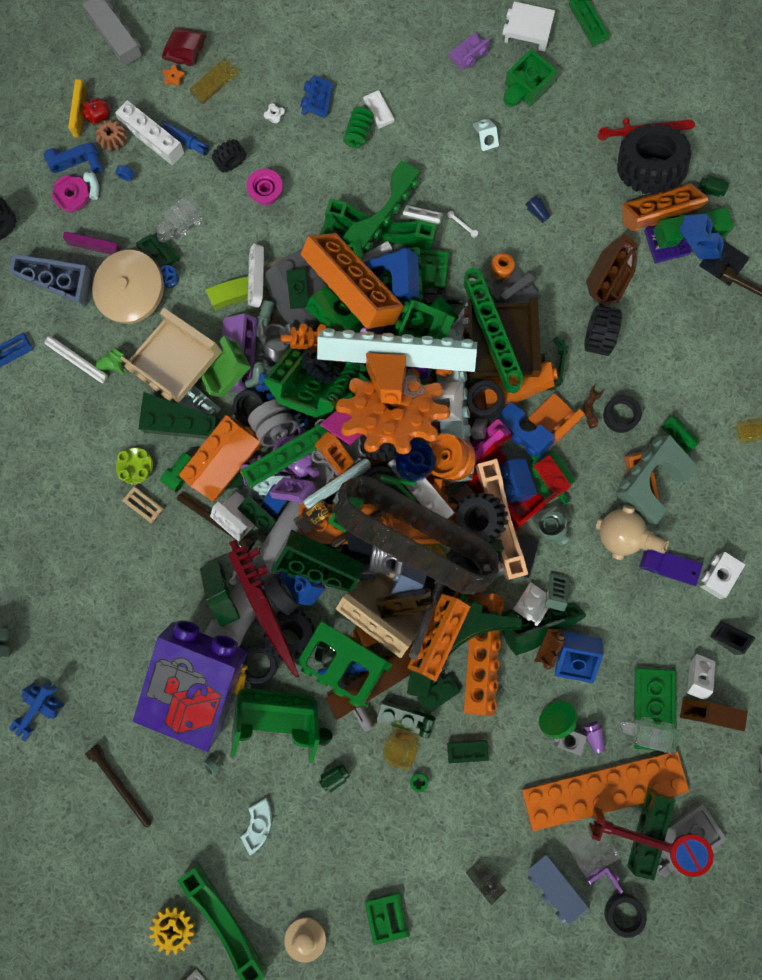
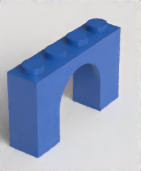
[364,248,420,303]

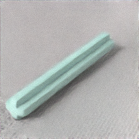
[303,458,371,510]

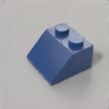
[554,632,603,683]

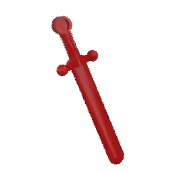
[597,118,695,141]

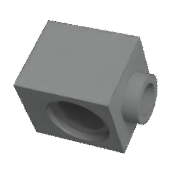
[553,731,587,756]

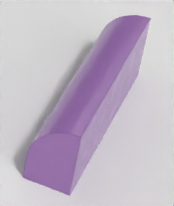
[221,313,258,392]

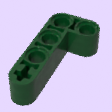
[200,560,240,627]

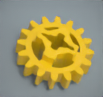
[149,906,196,955]

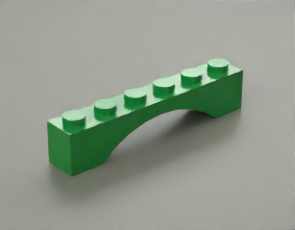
[343,160,420,254]
[325,198,437,250]
[177,864,268,980]

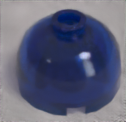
[395,440,436,482]

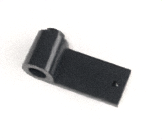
[346,529,375,581]

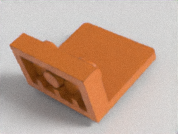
[528,394,585,445]

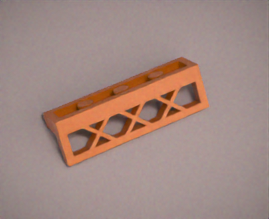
[407,594,470,681]

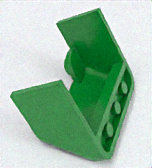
[231,688,320,763]

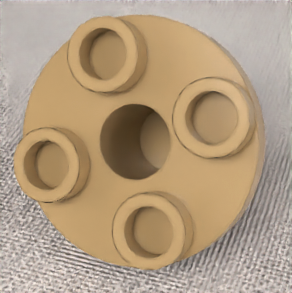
[284,917,326,963]

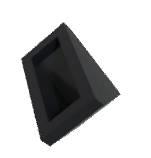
[710,621,755,655]

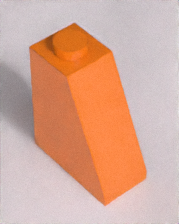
[366,353,406,404]

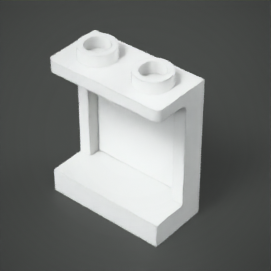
[502,1,555,51]

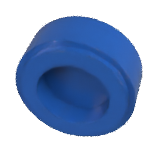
[115,165,135,181]

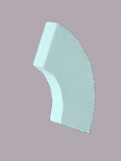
[240,797,272,855]

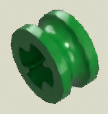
[410,773,428,793]

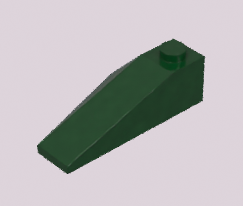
[501,603,586,656]

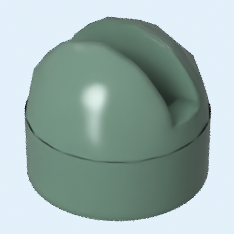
[203,757,221,775]

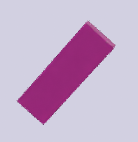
[62,231,121,255]

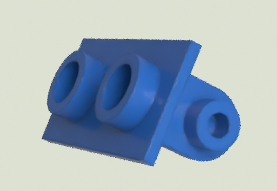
[21,683,65,719]

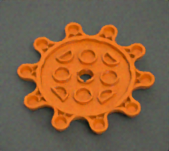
[335,368,450,454]

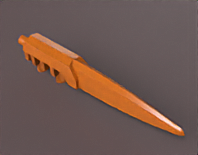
[280,323,327,349]

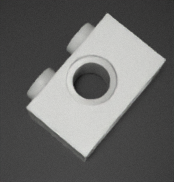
[700,552,745,599]

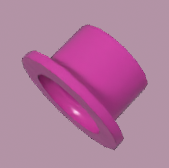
[246,168,283,206]

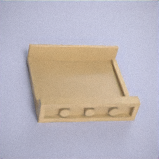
[120,308,222,403]
[336,572,426,658]

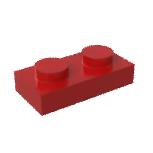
[533,455,572,498]

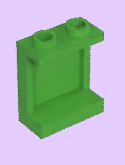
[200,336,251,398]

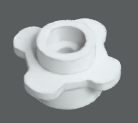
[264,103,285,123]

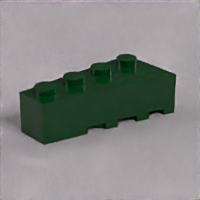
[138,392,220,439]
[271,529,364,593]

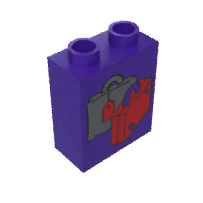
[132,620,248,752]

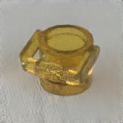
[383,733,417,770]

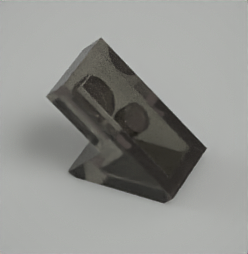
[466,859,507,905]

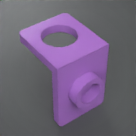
[584,864,623,893]

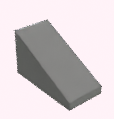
[470,418,488,439]

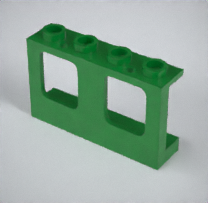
[394,298,455,385]
[296,621,392,708]

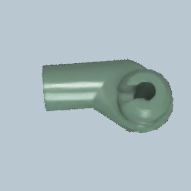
[245,362,266,389]

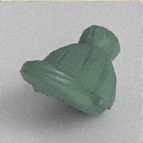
[532,505,570,546]

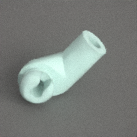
[83,172,100,200]

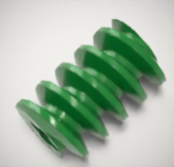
[343,107,374,149]

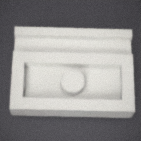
[513,582,548,626]

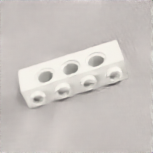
[115,100,184,166]

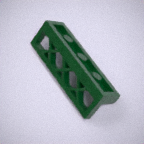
[627,787,675,880]

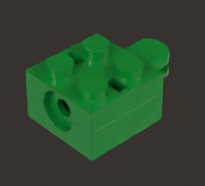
[503,49,558,107]

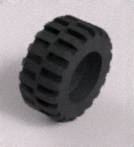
[617,124,692,195]

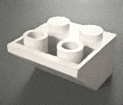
[426,382,463,422]

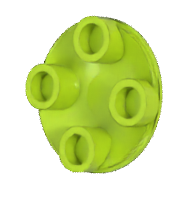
[116,447,153,485]

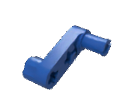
[44,143,103,173]

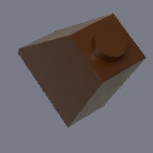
[680,698,748,732]

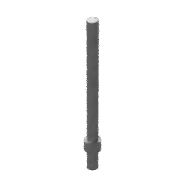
[409,570,448,659]

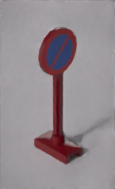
[588,807,714,877]

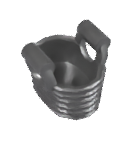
[258,324,293,363]
[369,536,407,576]

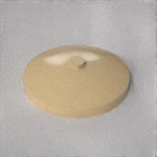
[92,250,164,324]

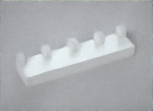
[388,455,455,526]

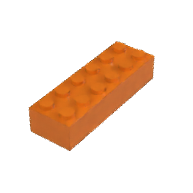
[301,233,404,329]

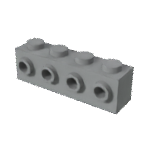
[82,0,142,67]

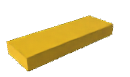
[68,79,87,138]

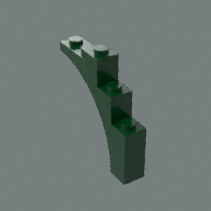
[407,600,522,698]

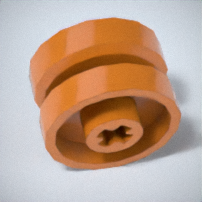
[424,434,476,481]

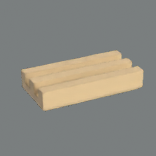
[122,486,165,524]

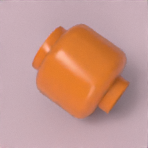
[490,253,515,280]

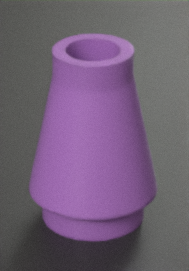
[583,721,605,753]

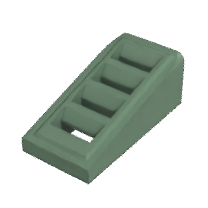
[545,573,569,611]

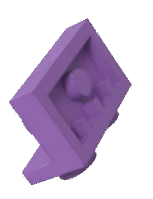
[449,32,490,71]
[270,477,317,503]

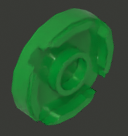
[538,701,579,739]

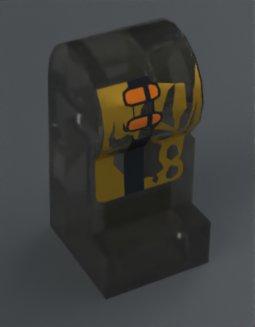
[294,500,334,536]

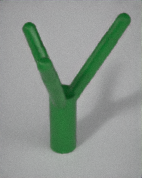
[380,473,426,503]

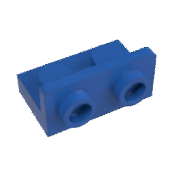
[300,75,333,118]

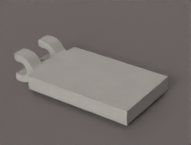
[657,803,727,878]

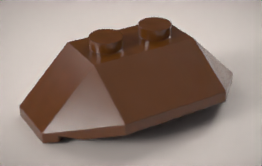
[586,233,637,306]

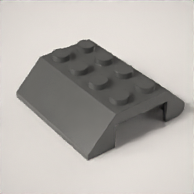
[263,248,345,331]

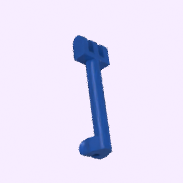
[9,680,58,742]

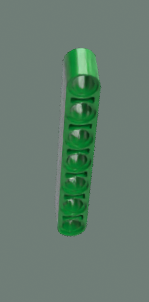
[463,267,524,393]

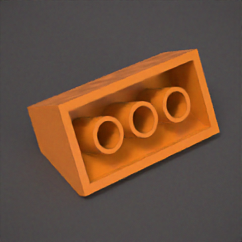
[622,183,708,231]
[179,415,261,502]

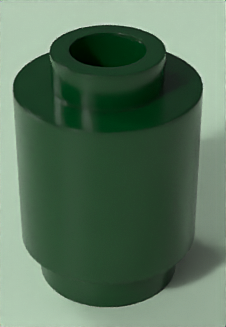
[699,174,729,197]
[319,763,350,792]

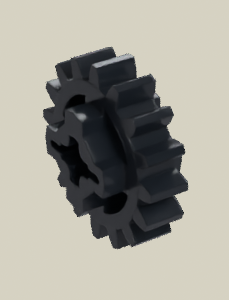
[300,346,340,385]

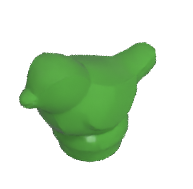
[96,347,127,376]

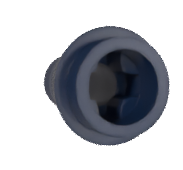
[525,195,551,223]

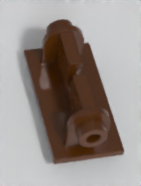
[534,628,566,670]

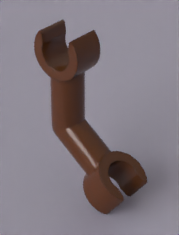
[583,386,603,429]

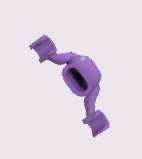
[277,427,319,480]

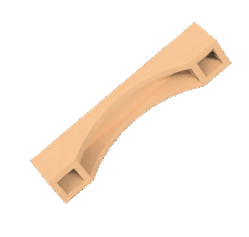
[475,459,528,579]

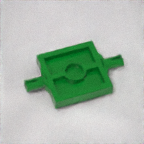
[528,450,576,505]

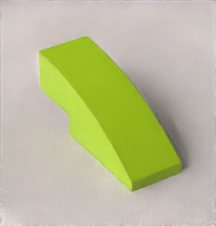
[205,277,267,311]

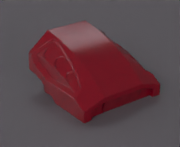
[162,27,207,66]

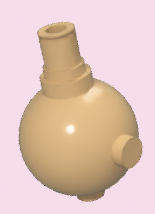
[596,505,669,560]

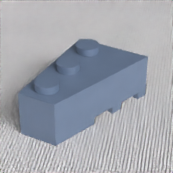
[389,544,432,596]
[528,855,589,926]

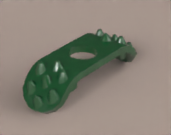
[546,337,569,391]

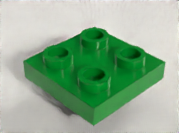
[419,249,449,289]

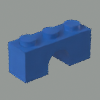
[680,214,724,259]
[495,402,555,459]

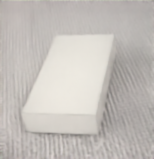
[363,90,394,129]

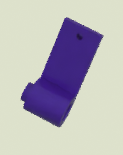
[639,549,703,587]

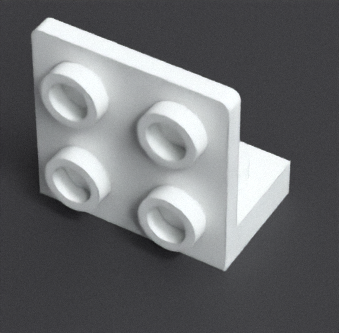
[210,492,255,541]

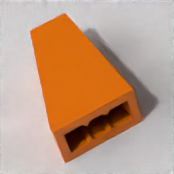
[483,362,558,410]

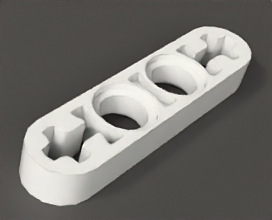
[248,243,264,308]

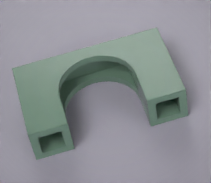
[616,435,698,525]

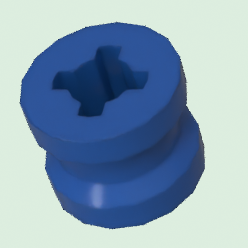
[160,265,179,288]

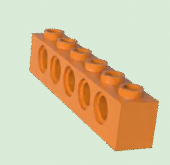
[464,593,504,716]

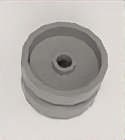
[248,399,298,447]

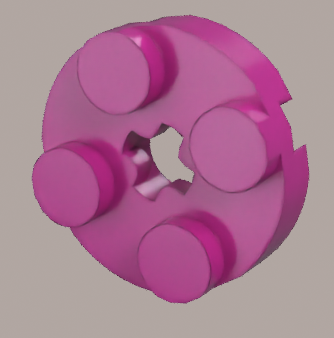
[52,175,90,213]

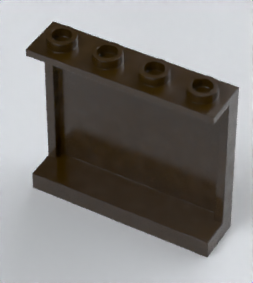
[464,298,541,378]

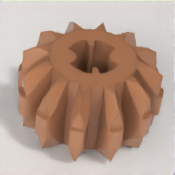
[95,119,127,152]

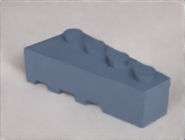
[9,254,92,307]

